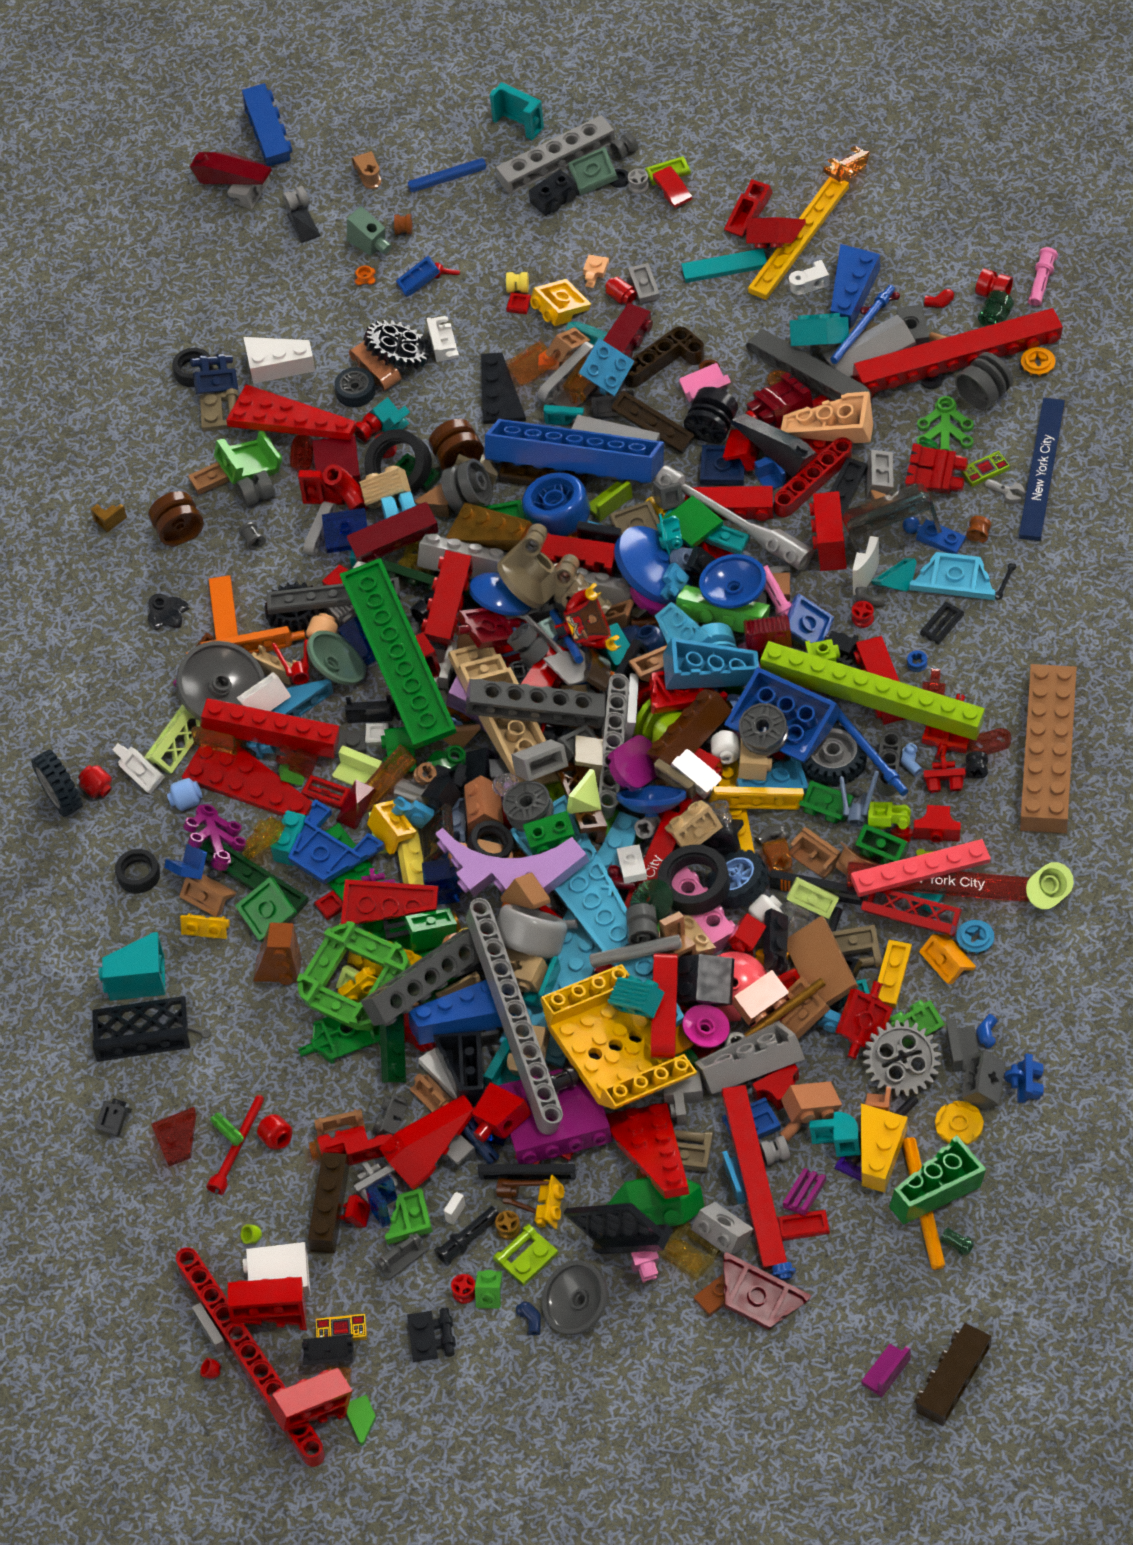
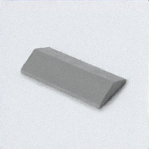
[822,315,916,378]

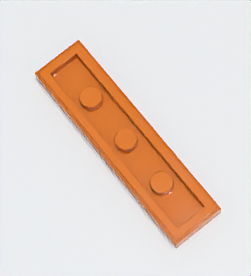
[209,575,238,640]

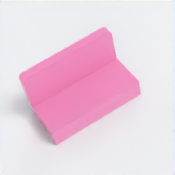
[679,363,731,402]

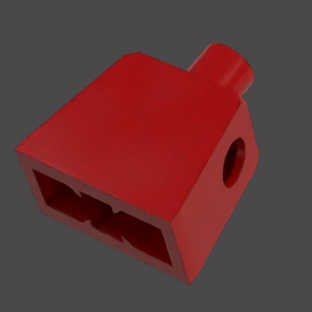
[472,1082,532,1142]

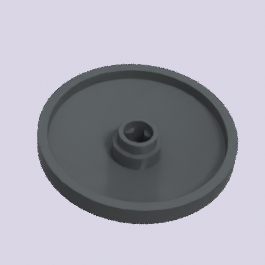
[176,641,265,721]

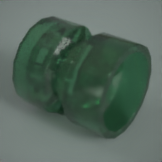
[978,290,1014,327]

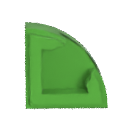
[278,763,305,786]

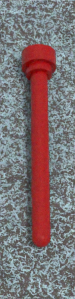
[206,1095,264,1195]

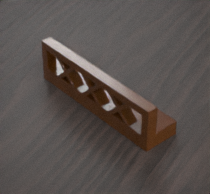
[556,762,607,843]

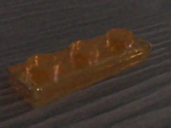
[365,744,417,811]

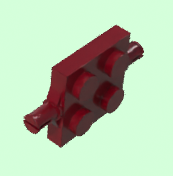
[454,608,521,649]

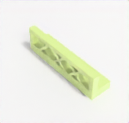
[145,704,202,774]

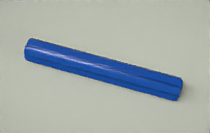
[408,158,486,192]

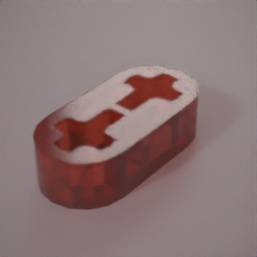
[969,728,1012,755]

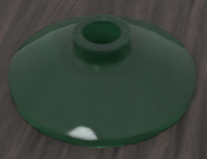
[630,879,673,923]

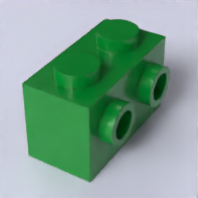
[523,811,577,856]
[855,824,909,865]

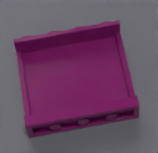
[497,1066,612,1164]

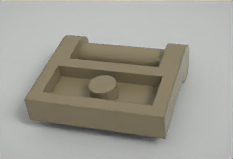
[200,388,238,432]
[832,925,882,968]
[674,1130,714,1172]

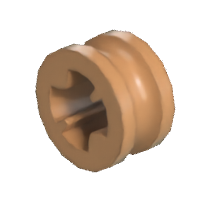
[413,762,437,785]

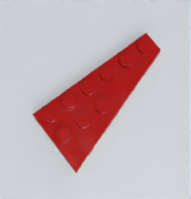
[606,1103,689,1199]

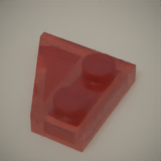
[151,1107,197,1167]

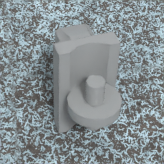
[354,1162,399,1205]

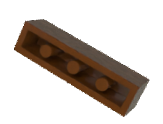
[646,689,732,766]

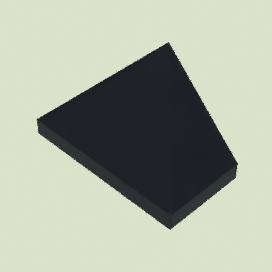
[287,207,321,243]

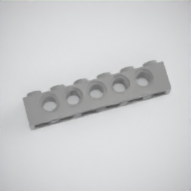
[496,115,615,195]

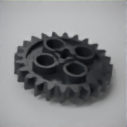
[363,320,432,371]

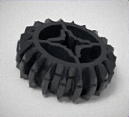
[264,581,324,632]

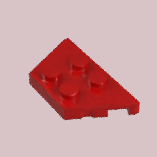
[649,671,728,714]

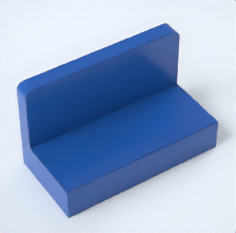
[164,844,207,879]

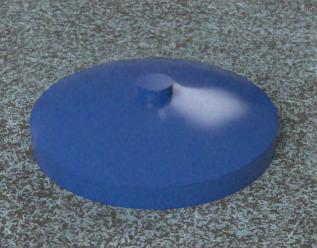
[614,526,693,604]

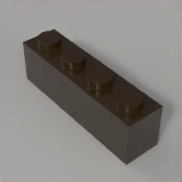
[308,1152,350,1253]
[914,1323,992,1426]

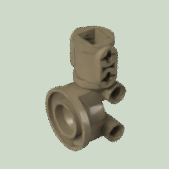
[497,523,612,615]

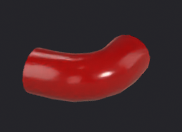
[323,464,369,515]

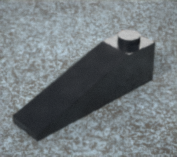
[730,413,817,477]

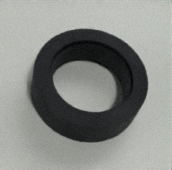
[364,429,432,494]
[658,845,730,915]

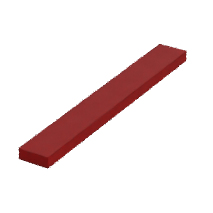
[721,1085,787,1270]

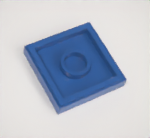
[787,594,834,647]

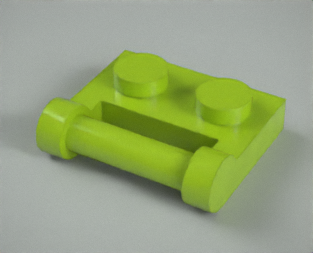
[493,1224,559,1286]

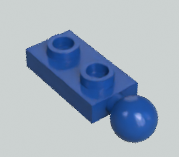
[902,516,966,554]

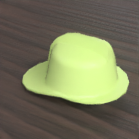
[1026,862,1074,909]

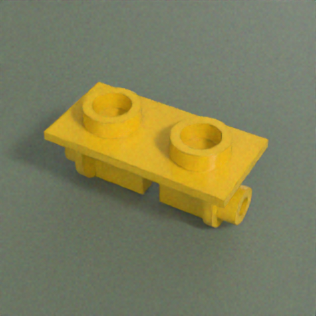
[180,913,230,939]
[337,966,377,1003]
[534,1175,565,1229]

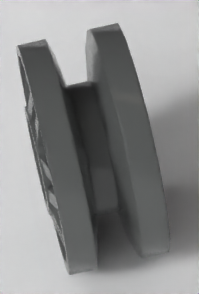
[739,703,789,755]
[502,781,554,832]

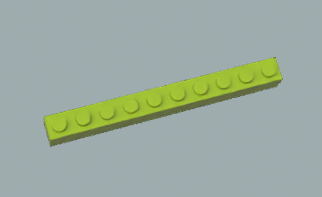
[760,641,985,741]

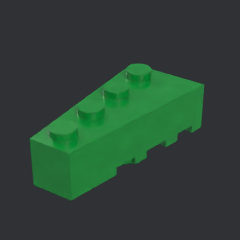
[889,1135,986,1225]

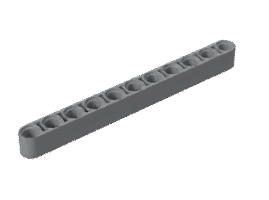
[466,898,563,1135]

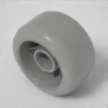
[496,904,567,958]

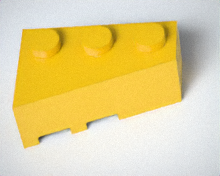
[861,1104,908,1193]

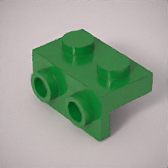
[798,781,855,824]

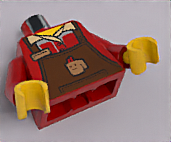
[555,583,621,651]

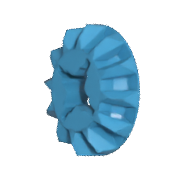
[956,920,994,955]

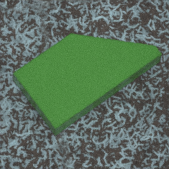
[346,1395,376,1446]

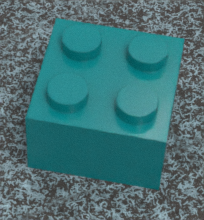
[789,313,849,346]

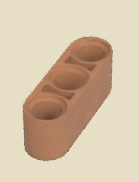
[349,341,402,392]

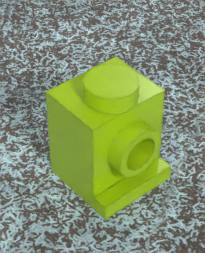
[805,639,840,662]

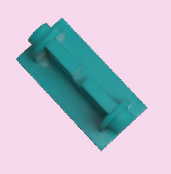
[657,514,683,557]

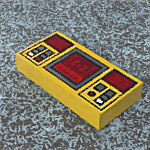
[316,1314,367,1341]

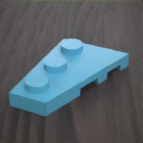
[655,602,714,644]

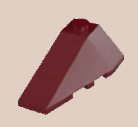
[189,152,272,185]

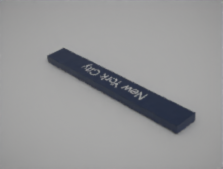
[1019,397,1065,541]

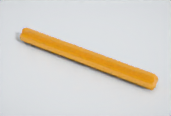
[902,1137,945,1270]

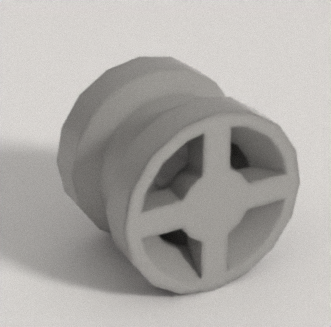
[628,169,649,194]

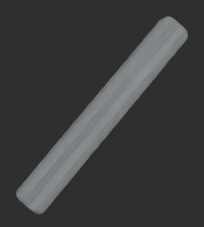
[589,935,682,968]

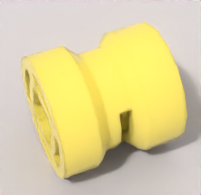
[506,272,529,293]

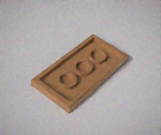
[787,916,859,1006]

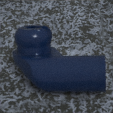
[516,1301,541,1335]

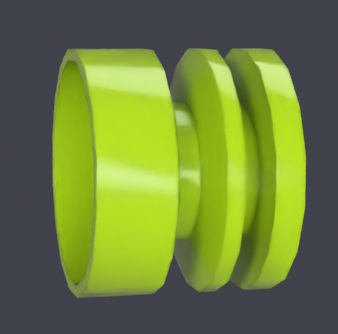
[633,699,683,744]

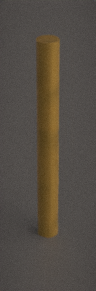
[744,977,826,1037]

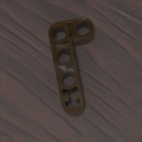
[624,326,705,388]

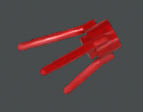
[272,639,310,685]

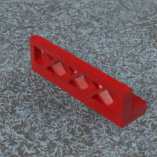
[861,889,962,937]

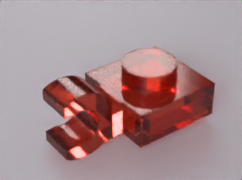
[922,668,946,696]

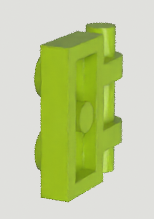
[868,802,911,829]

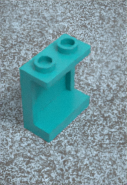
[489,82,544,140]

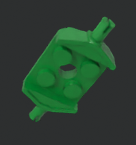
[297,1017,380,1064]

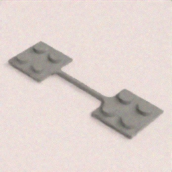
[503,608,588,686]

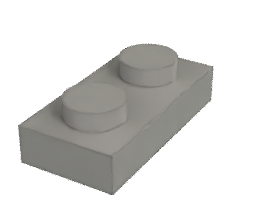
[628,263,660,304]

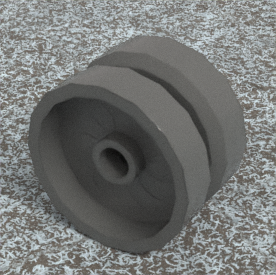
[441,459,493,513]

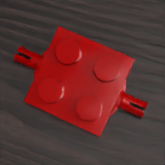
[922,694,971,761]
[835,981,893,1060]

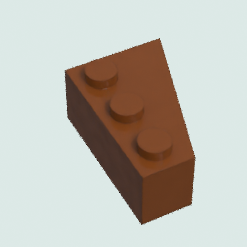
[253,923,302,985]

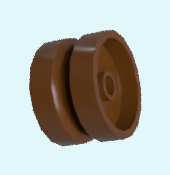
[429,419,484,470]
[148,491,204,547]

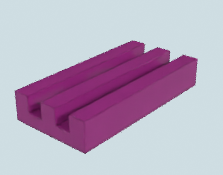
[783,1168,827,1216]

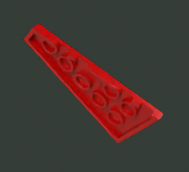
[226,384,356,440]
[181,733,312,816]

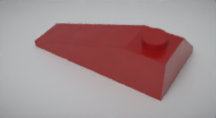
[379,1095,474,1190]

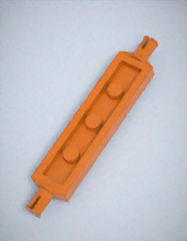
[186,626,305,654]

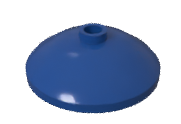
[699,554,767,609]
[469,572,532,616]
[616,785,686,817]

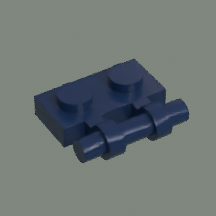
[190,354,239,394]

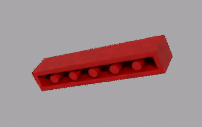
[201,698,339,759]

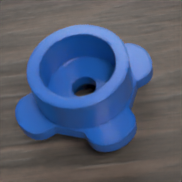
[771,1262,796,1281]

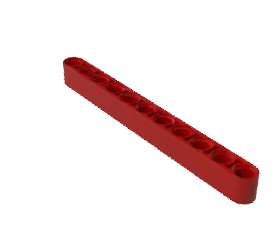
[176,1247,325,1467]

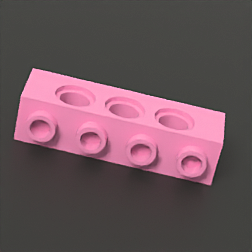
[672,866,736,955]

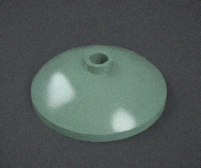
[307,631,366,685]

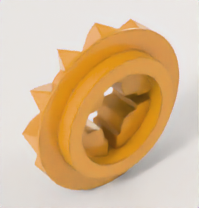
[1021,347,1055,377]

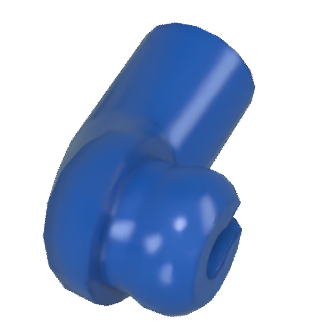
[976,1014,998,1048]

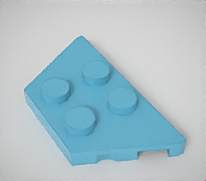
[909,552,995,600]

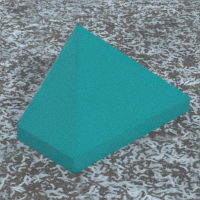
[871,558,917,592]

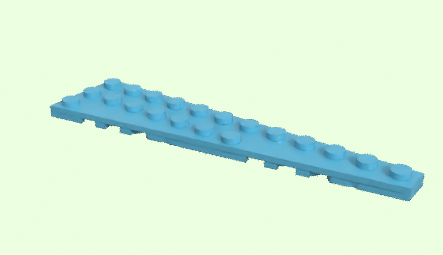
[509,795,684,1027]
[499,812,639,1068]

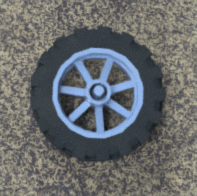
[707,849,770,909]

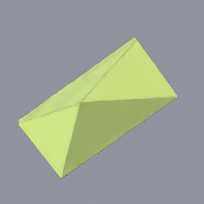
[566,769,601,814]

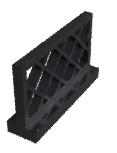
[92,996,190,1062]
[564,1203,673,1254]

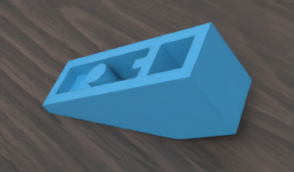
[271,679,334,717]

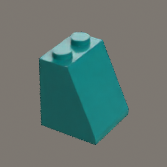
[98,932,166,1001]

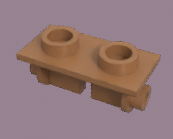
[410,1073,453,1112]
[314,1109,366,1136]

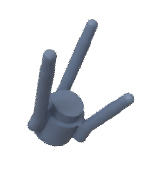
[839,771,879,827]

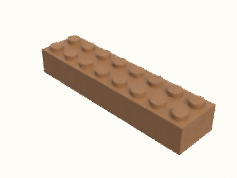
[1020,664,1077,833]

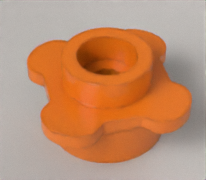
[355,265,376,285]

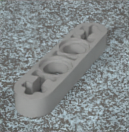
[537,342,594,404]

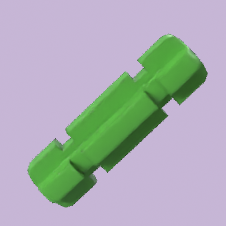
[210,1113,244,1146]

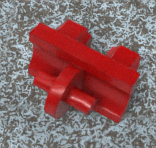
[923,755,966,793]

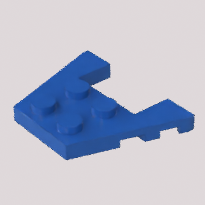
[288,799,385,885]

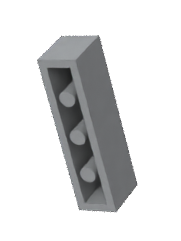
[572,415,660,441]

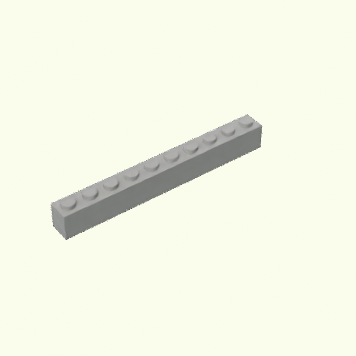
[417,534,634,606]

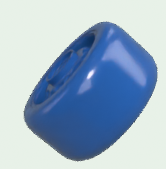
[522,473,590,537]

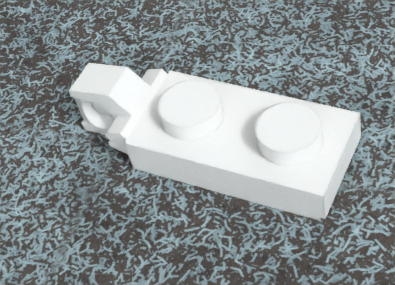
[112,743,165,794]

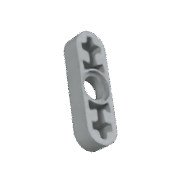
[303,501,336,556]

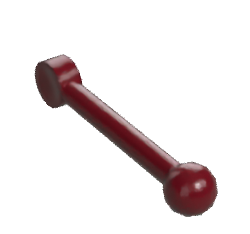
[860,292,900,315]

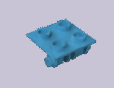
[579,338,634,396]

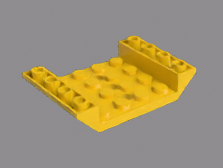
[540,964,697,1109]

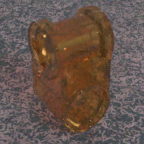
[762,837,793,873]

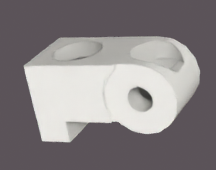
[789,260,830,295]

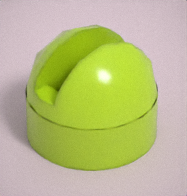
[241,1224,262,1244]

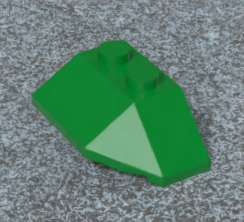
[606,1177,705,1227]

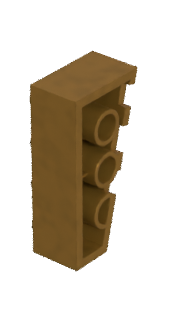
[446,503,533,552]

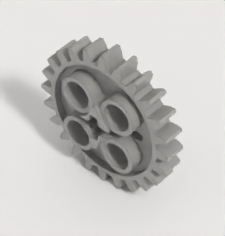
[862,1020,941,1098]

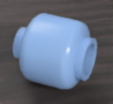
[167,778,203,811]

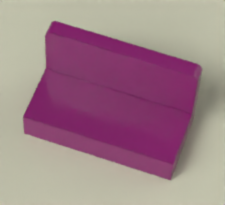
[861,1344,911,1397]

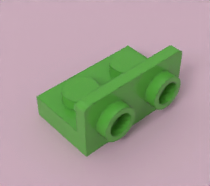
[889,1000,945,1048]

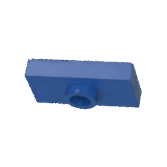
[396,255,440,297]

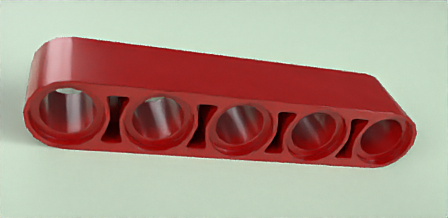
[774,437,852,518]
[651,953,678,1059]

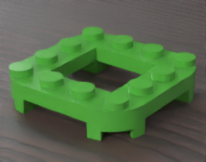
[297,921,411,1031]

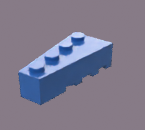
[242,83,293,166]
[408,980,515,1045]

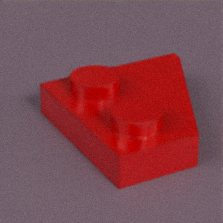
[298,470,344,505]

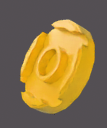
[935,1100,984,1145]

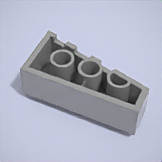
[694,1021,805,1094]

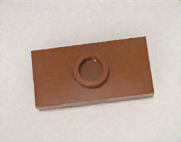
[694,1274,724,1317]

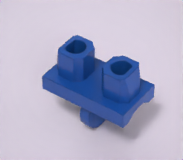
[1004,1053,1044,1103]

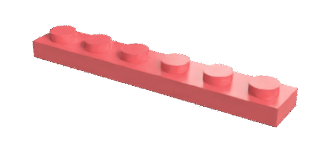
[850,839,991,897]

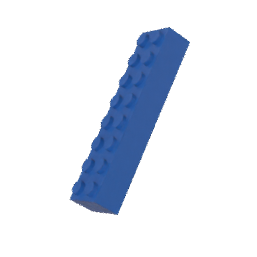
[485,419,664,483]

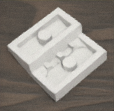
[853,536,879,595]

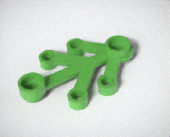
[917,396,974,451]

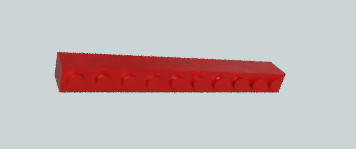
[852,308,1063,394]

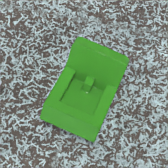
[475,1270,502,1309]

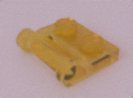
[658,1221,722,1281]

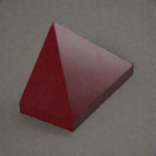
[336,779,376,830]

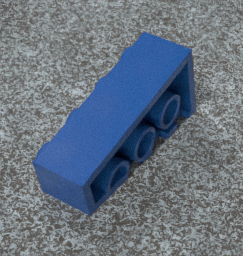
[831,244,880,329]

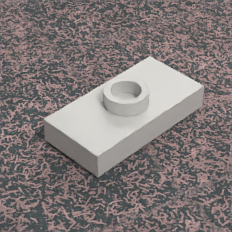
[616,844,647,884]

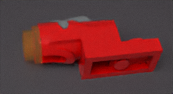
[308,1124,392,1166]

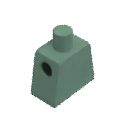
[346,206,392,256]

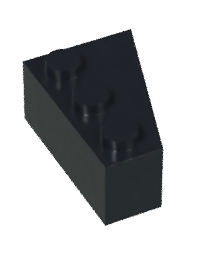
[433,1031,485,1107]

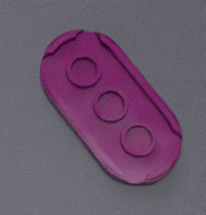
[608,735,657,792]

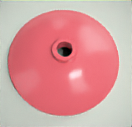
[716,952,767,1022]

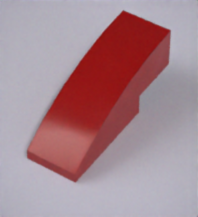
[724,179,773,237]

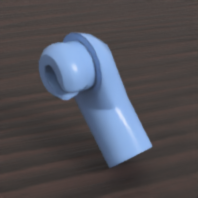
[900,743,923,777]

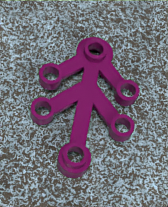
[183,804,247,871]

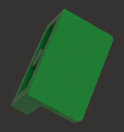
[404,908,457,952]

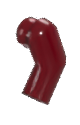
[607,865,637,890]

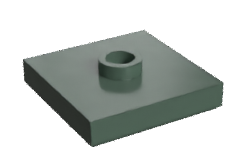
[568,147,618,195]

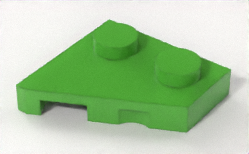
[385,1188,433,1245]

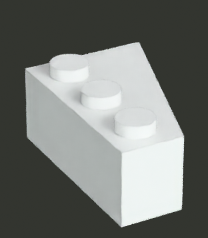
[244,337,315,384]

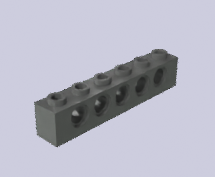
[466,679,605,729]
[360,928,480,1026]

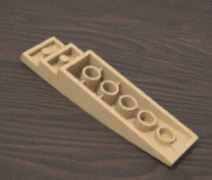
[448,645,559,785]

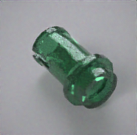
[941,1228,974,1255]

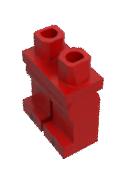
[905,443,969,494]

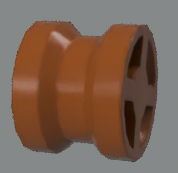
[394,214,413,235]
[966,516,991,543]

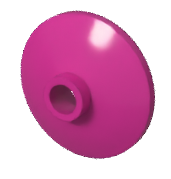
[682,1004,730,1048]

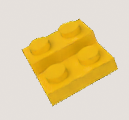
[530,279,591,326]

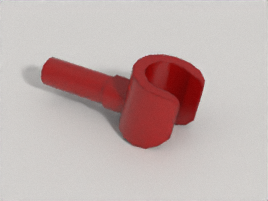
[434,263,460,279]

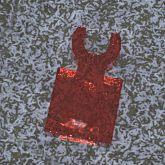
[275,745,319,779]

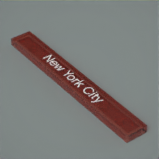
[847,862,1030,902]

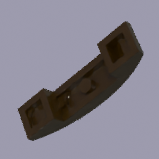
[579,646,611,692]

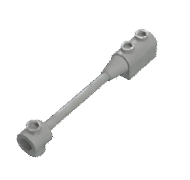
[655,465,815,570]

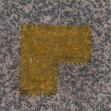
[242,816,285,860]

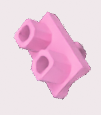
[631,1251,659,1283]

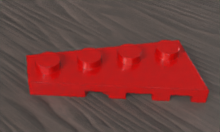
[341,879,439,924]

